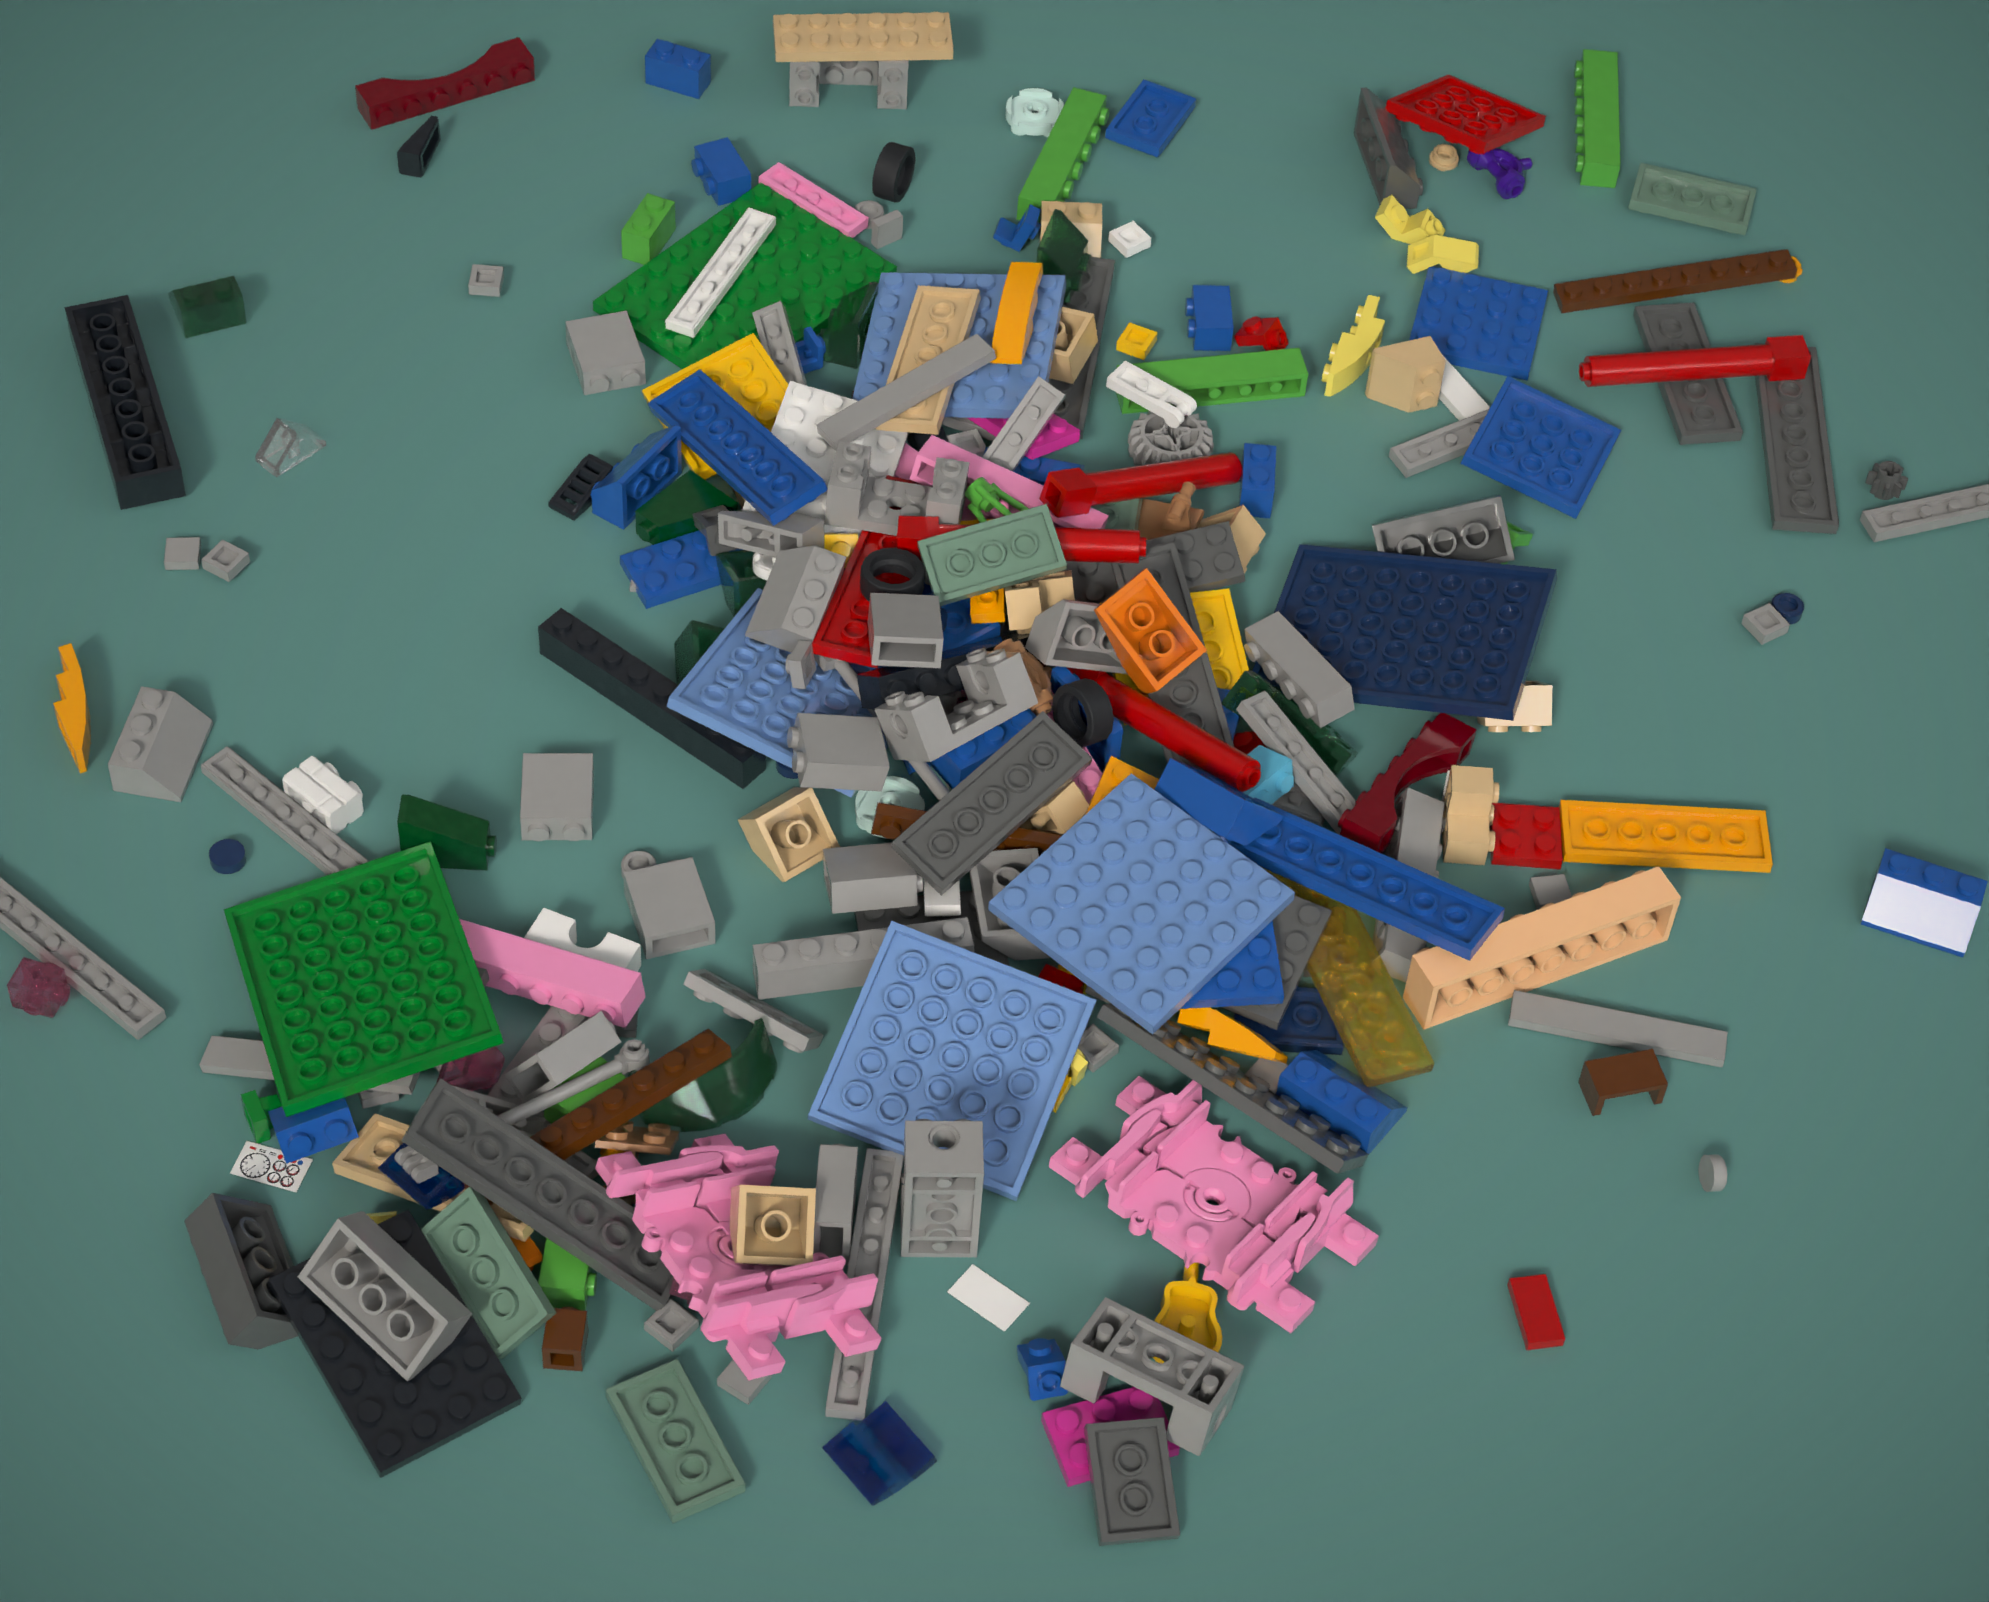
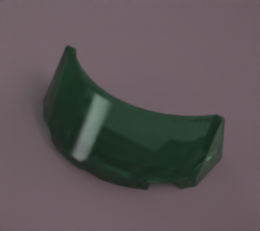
[1221,671,1358,777]
[628,1018,778,1132]

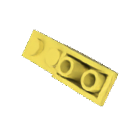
[1321,294,1385,397]

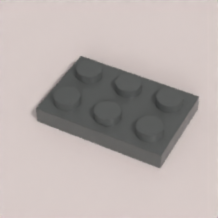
[1084,1417,1180,1546]

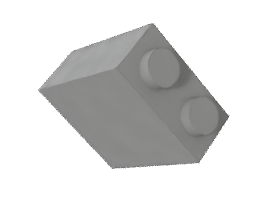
[565,311,646,395]
[868,593,944,668]
[787,713,890,791]
[520,753,594,841]
[823,843,923,914]
[623,857,716,959]
[504,1011,622,1103]
[813,1144,858,1265]

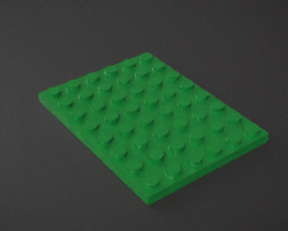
[593,182,897,369]
[224,841,504,1117]

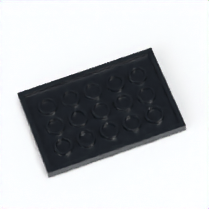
[268,1209,522,1478]

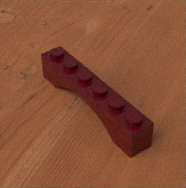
[355,37,535,130]
[1338,713,1477,853]

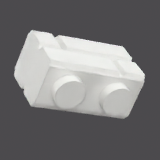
[282,756,364,834]

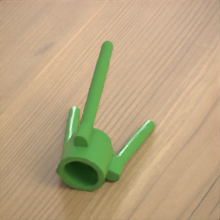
[965,477,1029,523]

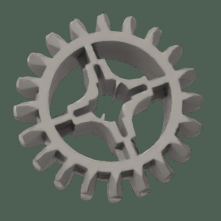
[1127,406,1214,466]

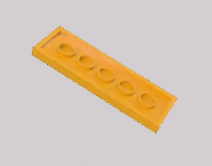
[1559,800,1773,873]

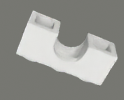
[524,908,641,972]

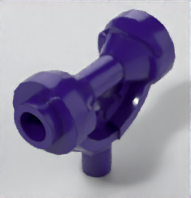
[1467,148,1532,199]

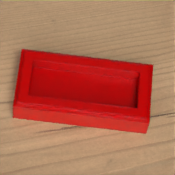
[1507,1274,1566,1350]

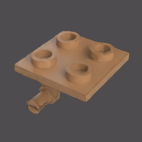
[1138,482,1204,540]
[595,1121,680,1206]

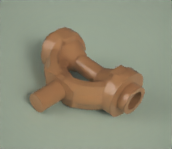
[994,638,1054,716]

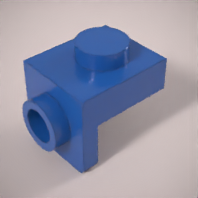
[993,204,1041,252]
[795,326,826,374]
[1017,1338,1068,1401]

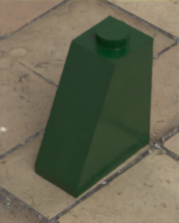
[635,470,737,545]
[397,794,497,871]

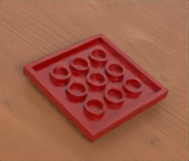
[1386,74,1546,154]

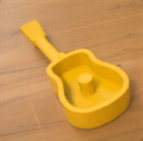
[1153,1263,1222,1363]

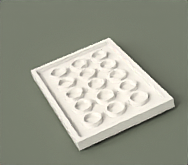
[742,381,909,549]

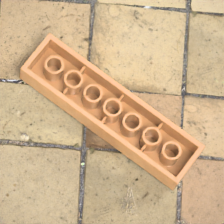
[1403,866,1681,1030]

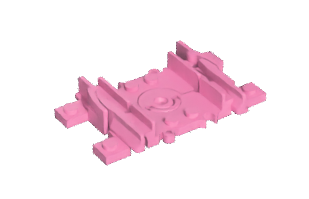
[1049,1076,1379,1333]
[595,1134,882,1380]

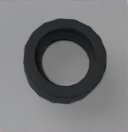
[872,142,916,203]
[860,548,925,601]
[1052,678,1114,748]

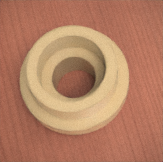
[1429,144,1459,171]

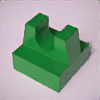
[241,1090,282,1144]

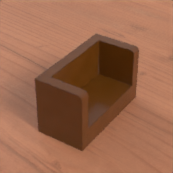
[1578,1049,1668,1116]

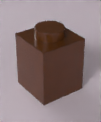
[542,1307,589,1371]

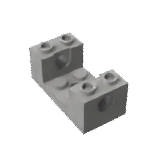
[789,60,908,109]
[825,441,970,536]
[875,648,1038,762]
[900,1119,984,1257]
[1060,1297,1244,1457]

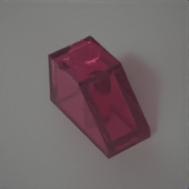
[436,1046,505,1091]

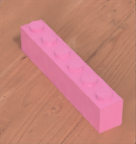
[910,435,1109,529]
[459,919,646,1028]

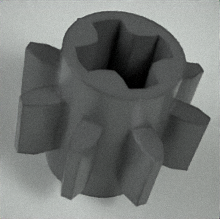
[1865,461,1908,500]

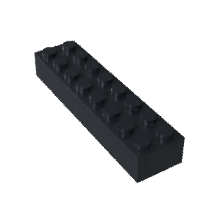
[64,295,186,510]

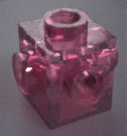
[7,957,70,1018]

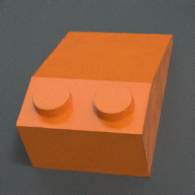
[1094,568,1207,695]

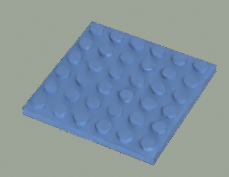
[852,272,1067,419]
[667,588,889,798]
[988,773,1295,1035]
[808,921,1096,1201]

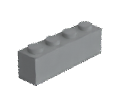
[1244,611,1355,728]

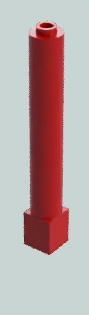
[1579,335,1811,387]
[1039,452,1242,518]
[897,516,1146,564]
[1067,667,1261,792]

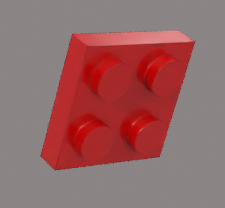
[1490,803,1563,869]

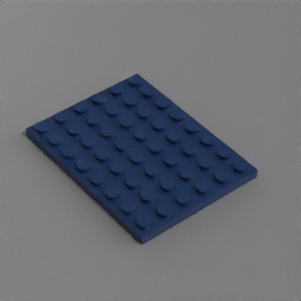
[1251,544,1557,721]

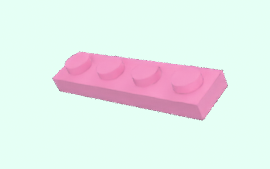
[759,162,869,238]

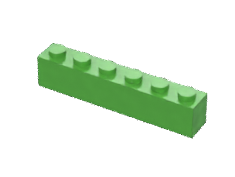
[1574,49,1620,188]
[1017,87,1110,223]
[1116,348,1308,414]

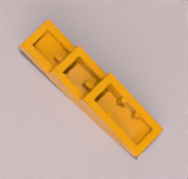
[990,262,1043,364]
[53,643,91,773]
[1177,1007,1288,1064]

